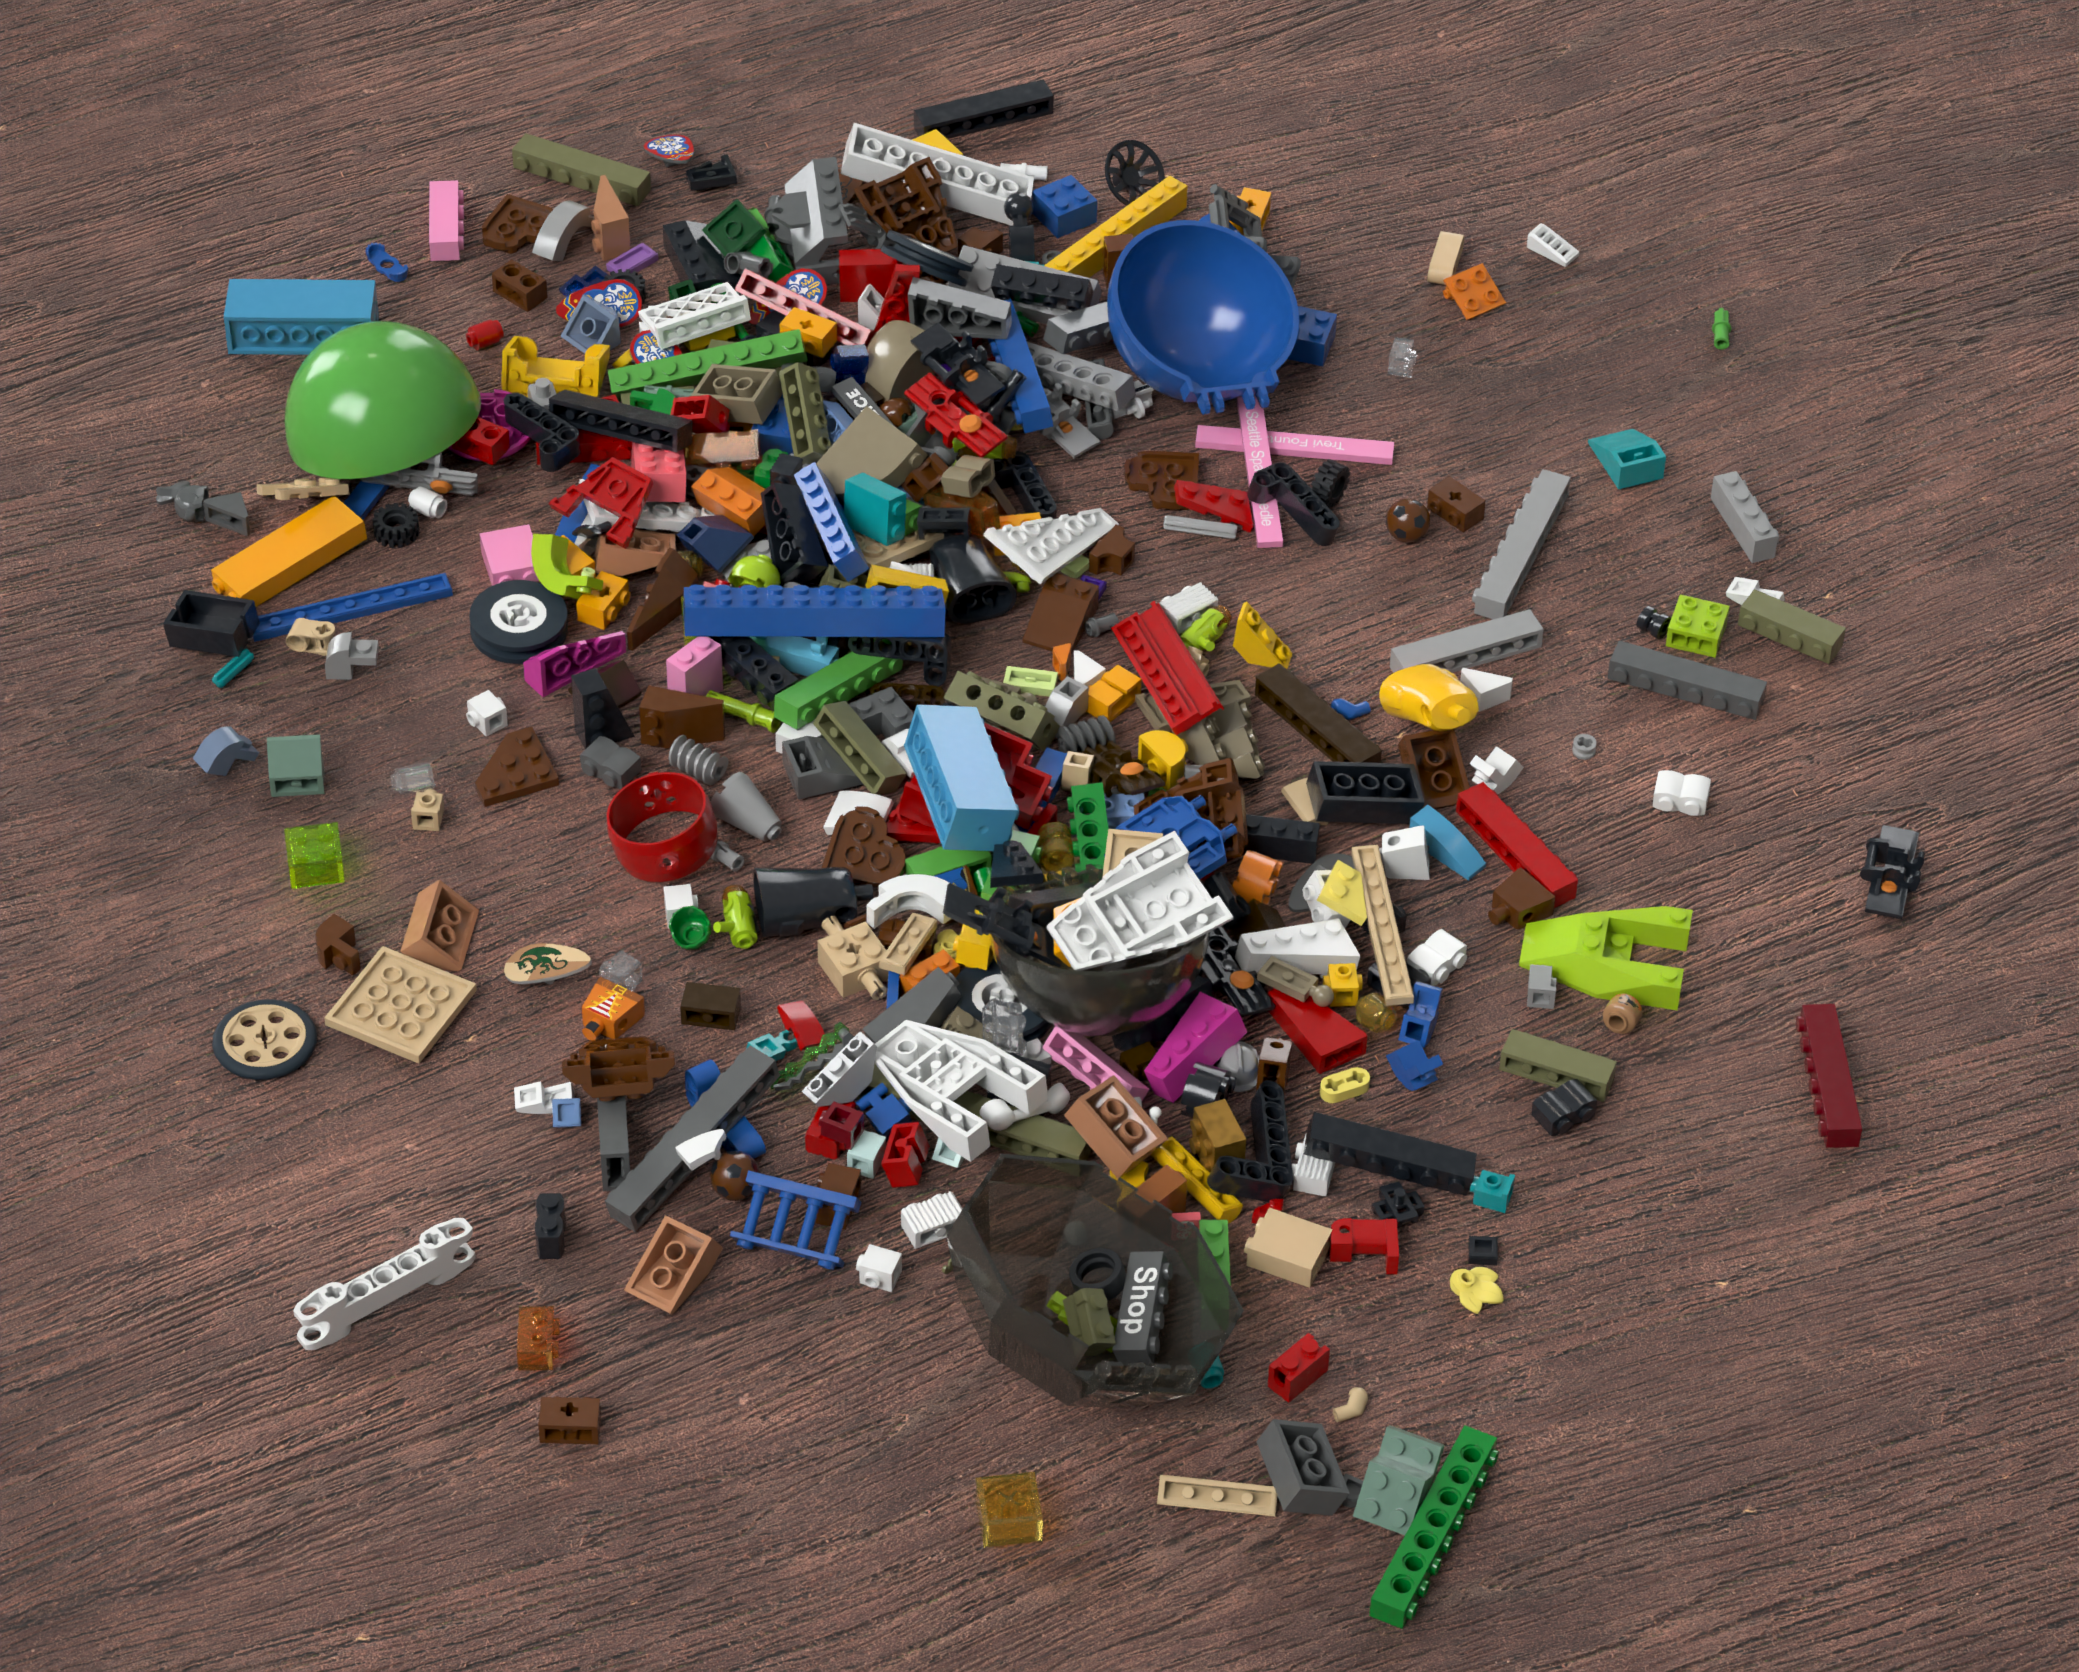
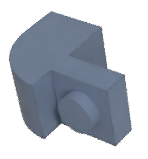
[193,726,259,776]

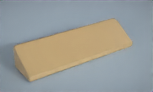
[1157,1475,1277,1517]

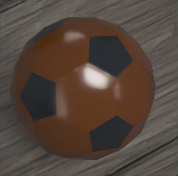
[1386,499,1430,543]
[710,1151,760,1201]

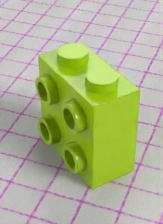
[1666,594,1730,658]

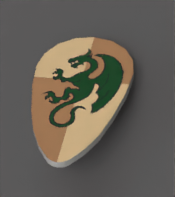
[504,943,592,985]

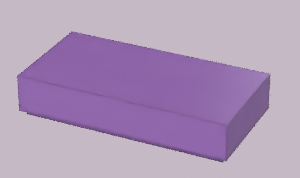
[606,243,658,273]

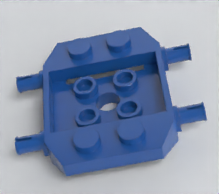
[1104,795,1238,880]

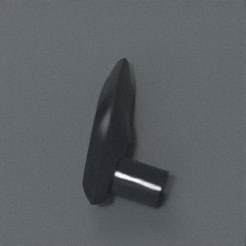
[572,521,612,539]

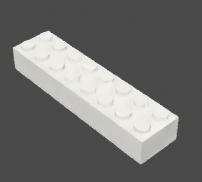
[840,123,1034,226]

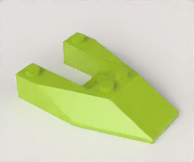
[1519,906,1693,1011]

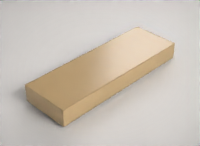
[879,913,937,975]

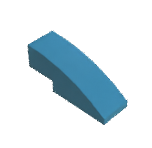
[1409,805,1486,881]

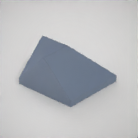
[561,294,621,353]

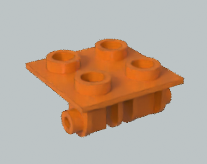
[1443,263,1506,320]

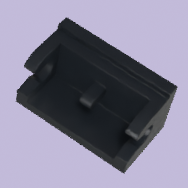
[917,508,972,540]

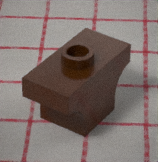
[958,227,1003,256]
[901,453,949,502]
[1089,524,1135,575]

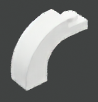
[867,874,952,929]

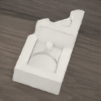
[675,1129,726,1171]

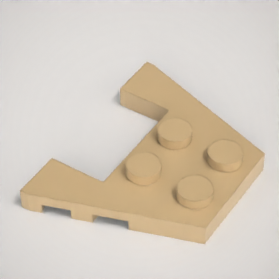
[257,477,349,500]

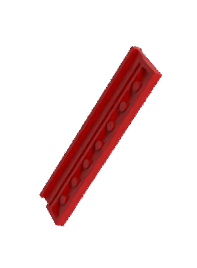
[1111,601,1224,736]

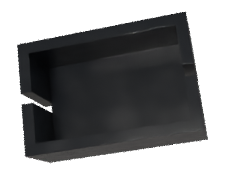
[163,590,260,657]

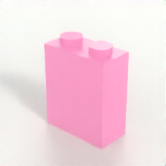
[480,524,541,586]
[666,636,723,696]

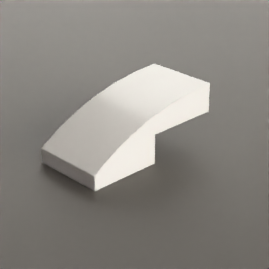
[1726,577,1785,605]
[514,1081,575,1114]

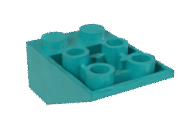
[1588,429,1666,489]

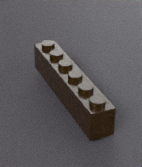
[1255,663,1382,763]

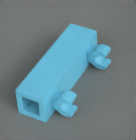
[749,636,839,677]

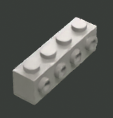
[1711,471,1779,563]

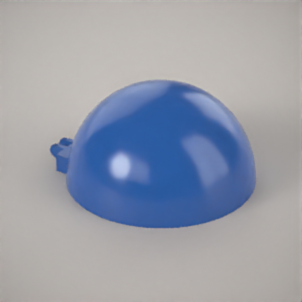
[1107,220,1299,415]

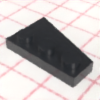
[990,840,1043,888]

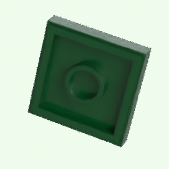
[702,199,767,256]

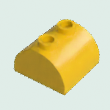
[1138,730,1188,790]

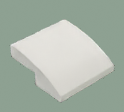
[823,791,894,835]

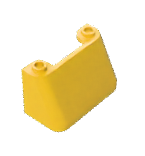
[501,336,610,397]

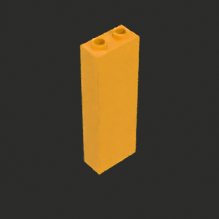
[211,496,367,607]

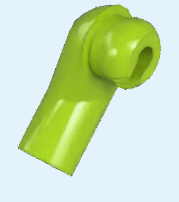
[1003,572,1031,593]

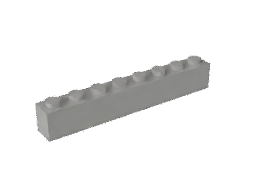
[1472,469,1571,619]

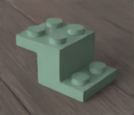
[1353,1425,1445,1535]

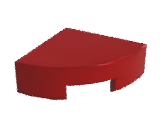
[1251,1199,1284,1224]

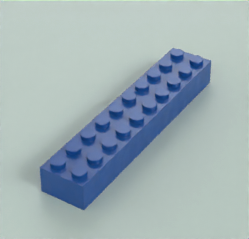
[683,585,946,637]

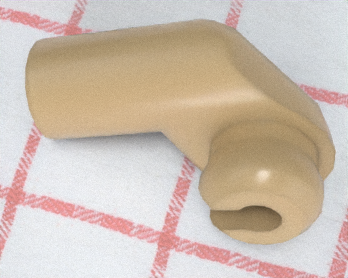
[1333,1387,1368,1422]

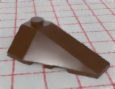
[627,547,699,651]

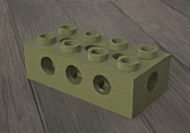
[944,671,1060,753]

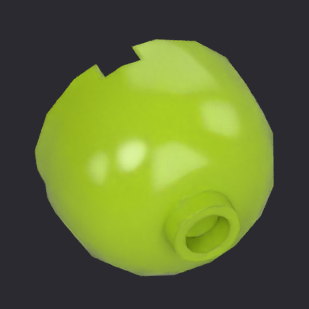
[728,554,781,588]

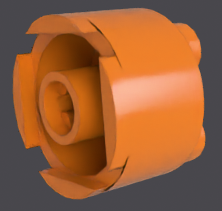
[1233,850,1284,906]

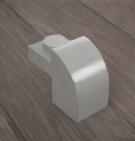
[325,632,379,680]

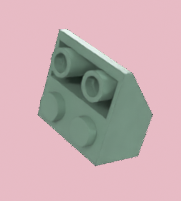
[267,734,324,797]

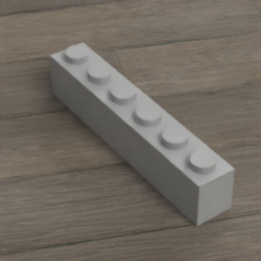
[1390,609,1544,673]

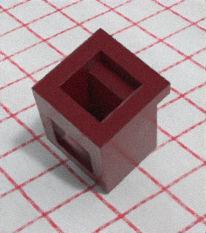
[818,1101,864,1150]

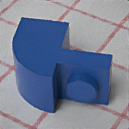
[1398,982,1443,1047]
[1386,1040,1443,1091]

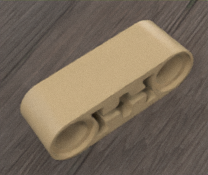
[1427,231,1465,285]

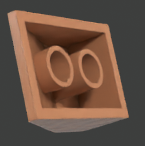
[591,175,630,261]
[595,529,676,576]
[624,1215,723,1315]

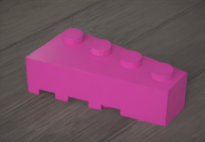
[1144,992,1247,1103]

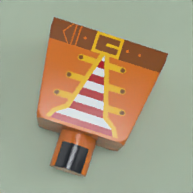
[582,977,645,1040]

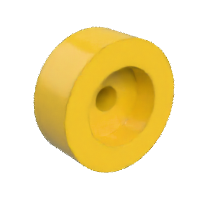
[612,349,634,369]

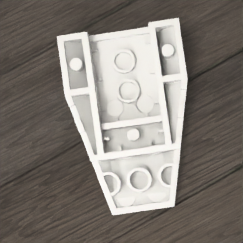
[1047,831,1233,972]

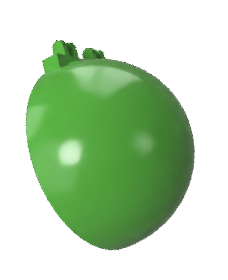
[285,321,481,479]

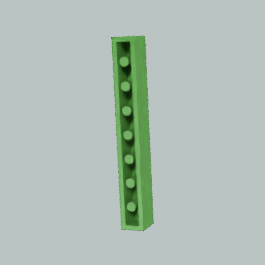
[608,329,808,402]

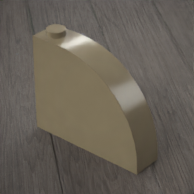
[816,406,928,505]

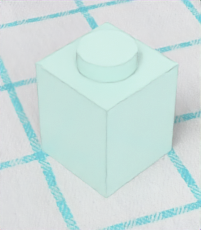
[847,1130,886,1179]

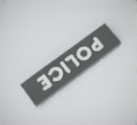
[831,377,894,426]

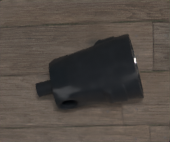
[930,533,1017,623]
[753,867,873,937]

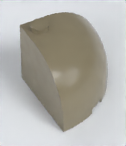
[861,320,935,401]

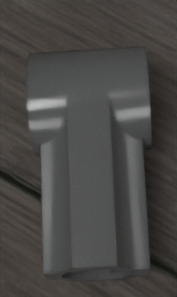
[724,252,773,278]

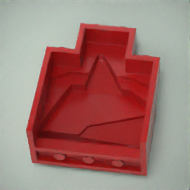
[898,723,1053,830]

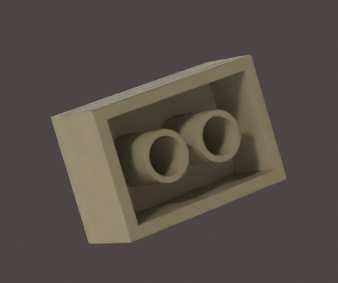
[691,364,783,424]

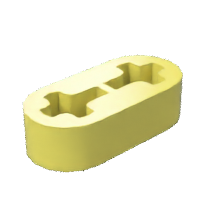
[1320,1067,1370,1103]

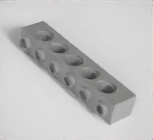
[1027,342,1136,411]

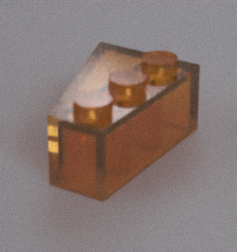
[685,429,762,468]
[923,483,1001,539]

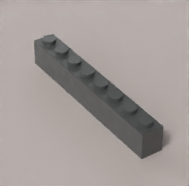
[605,1045,780,1232]

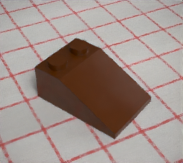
[1022,573,1099,654]
[639,685,725,749]
[1398,729,1470,809]

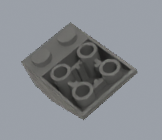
[782,736,863,800]

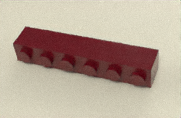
[1796,1004,1862,1148]

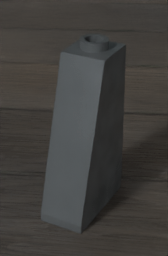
[863,967,962,1044]
[597,1095,630,1191]

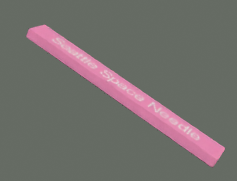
[1237,396,1283,548]

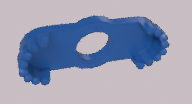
[365,243,408,282]

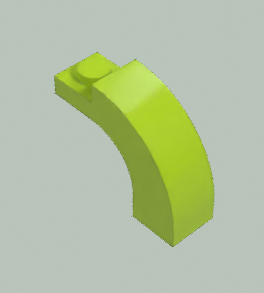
[531,534,603,600]

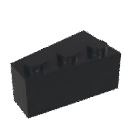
[571,668,635,749]

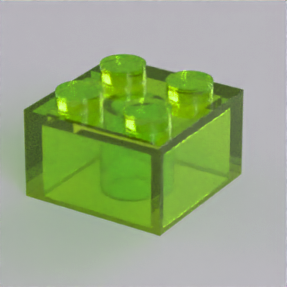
[284,822,345,889]

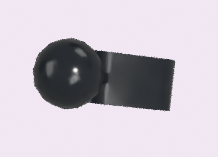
[1004,192,1035,261]

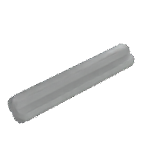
[1163,515,1237,539]

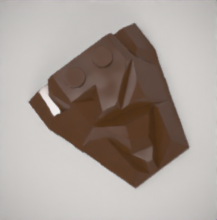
[854,157,958,253]
[1134,758,1248,860]
[562,1036,675,1101]

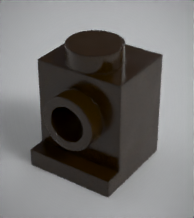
[1120,1041,1158,1082]

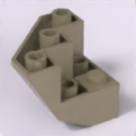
[1172,699,1265,779]

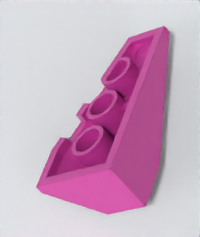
[523,631,626,697]

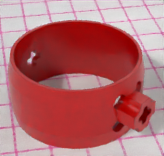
[606,772,718,882]

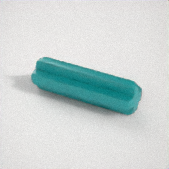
[212,649,254,688]

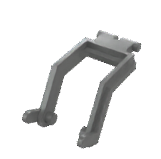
[1209,184,1301,289]

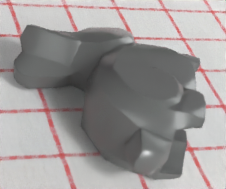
[156,481,209,522]

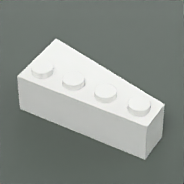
[1235,918,1360,978]

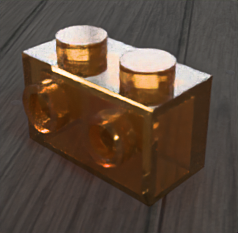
[517,1306,560,1370]

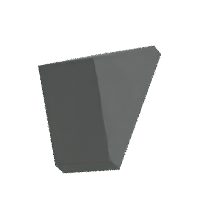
[203,492,251,536]

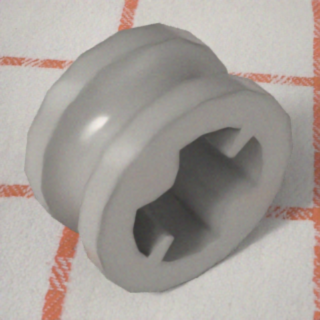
[1572,734,1597,760]

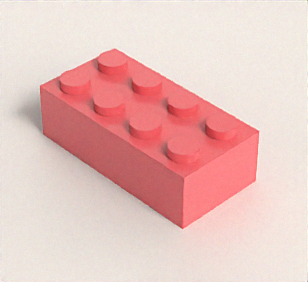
[631,442,686,502]

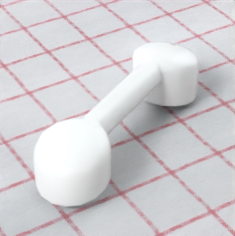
[980,1083,1070,1131]

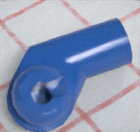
[1331,698,1371,720]

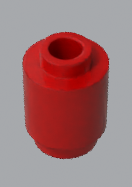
[466,320,504,350]

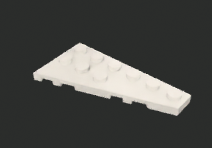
[579,479,715,532]
[983,508,1119,584]

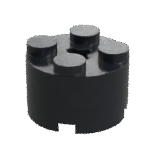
[1181,1062,1237,1118]

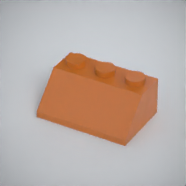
[691,467,766,536]

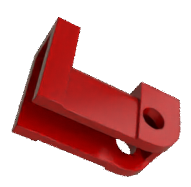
[1329,1218,1399,1275]

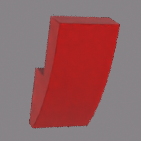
[777,1000,828,1051]

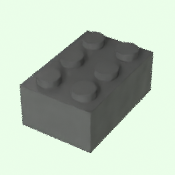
[1256,1419,1350,1516]

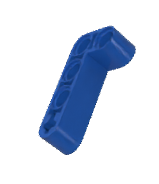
[685,1059,766,1159]

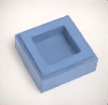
[552,1098,581,1128]

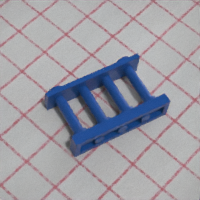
[730,1170,861,1270]

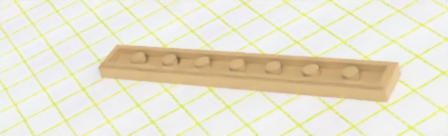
[1351,845,1414,1006]

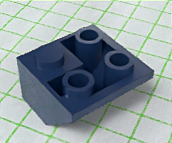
[677,515,754,573]

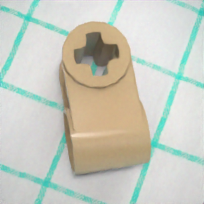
[286,618,336,656]

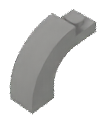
[532,200,594,261]

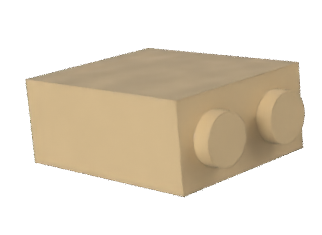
[1244,1207,1333,1288]

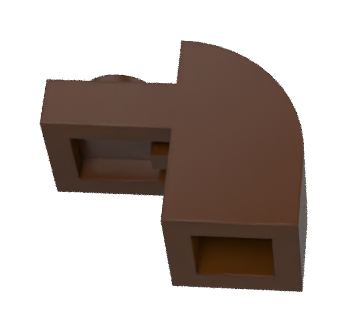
[315,914,361,975]

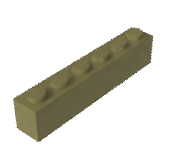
[512,133,651,206]

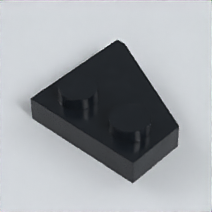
[686,154,737,191]

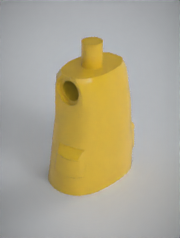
[1379,664,1479,731]

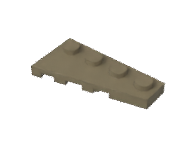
[1135,680,1251,732]

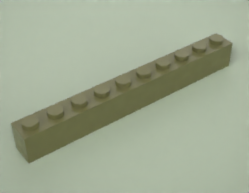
[824,1062,1091,1175]

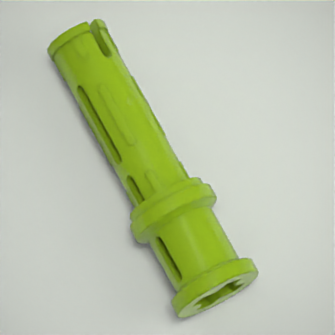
[706,690,781,733]

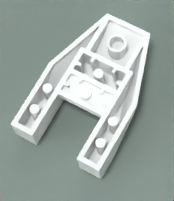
[875,1020,1049,1162]

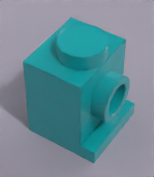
[1470,1169,1515,1213]

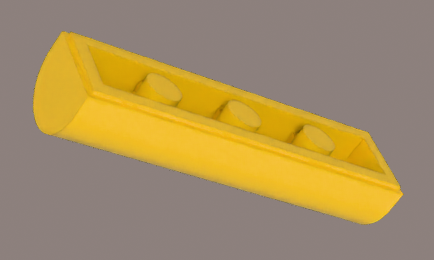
[1151,1137,1243,1224]

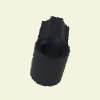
[1203,872,1251,929]

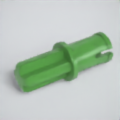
[1712,308,1731,349]

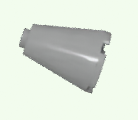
[710,772,782,842]

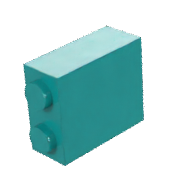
[844,472,907,546]

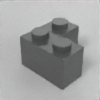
[849,687,914,738]

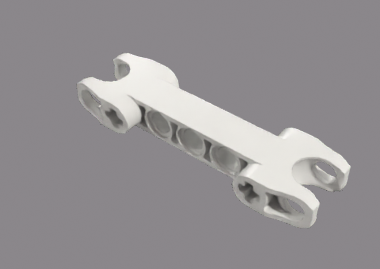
[293,1218,475,1350]

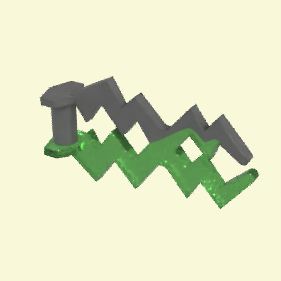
[770,1022,855,1091]

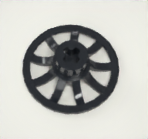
[1105,140,1165,206]

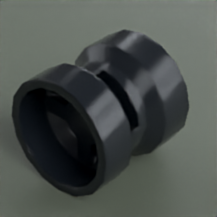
[1636,605,1671,639]

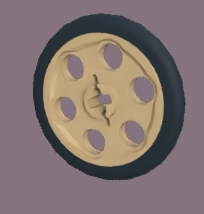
[212,999,317,1080]

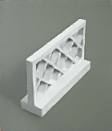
[638,282,751,350]

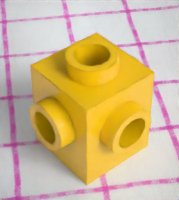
[1323,963,1362,1007]

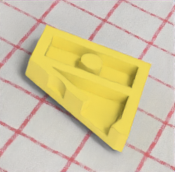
[1317,860,1367,926]

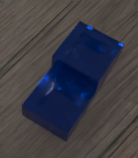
[559,265,610,297]

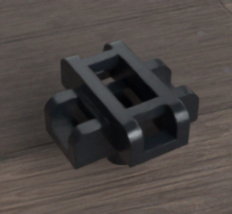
[1372,1181,1425,1228]

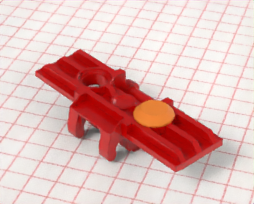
[904,372,1008,458]

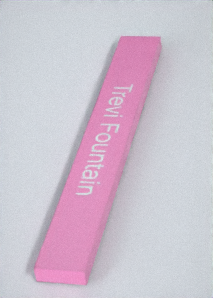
[1195,425,1394,465]

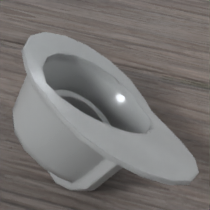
[1215,1041,1259,1092]

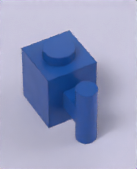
[856,1083,912,1141]

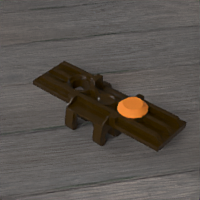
[1080,741,1165,798]

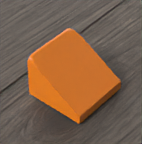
[1052,643,1071,681]

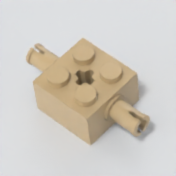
[817,916,889,1000]

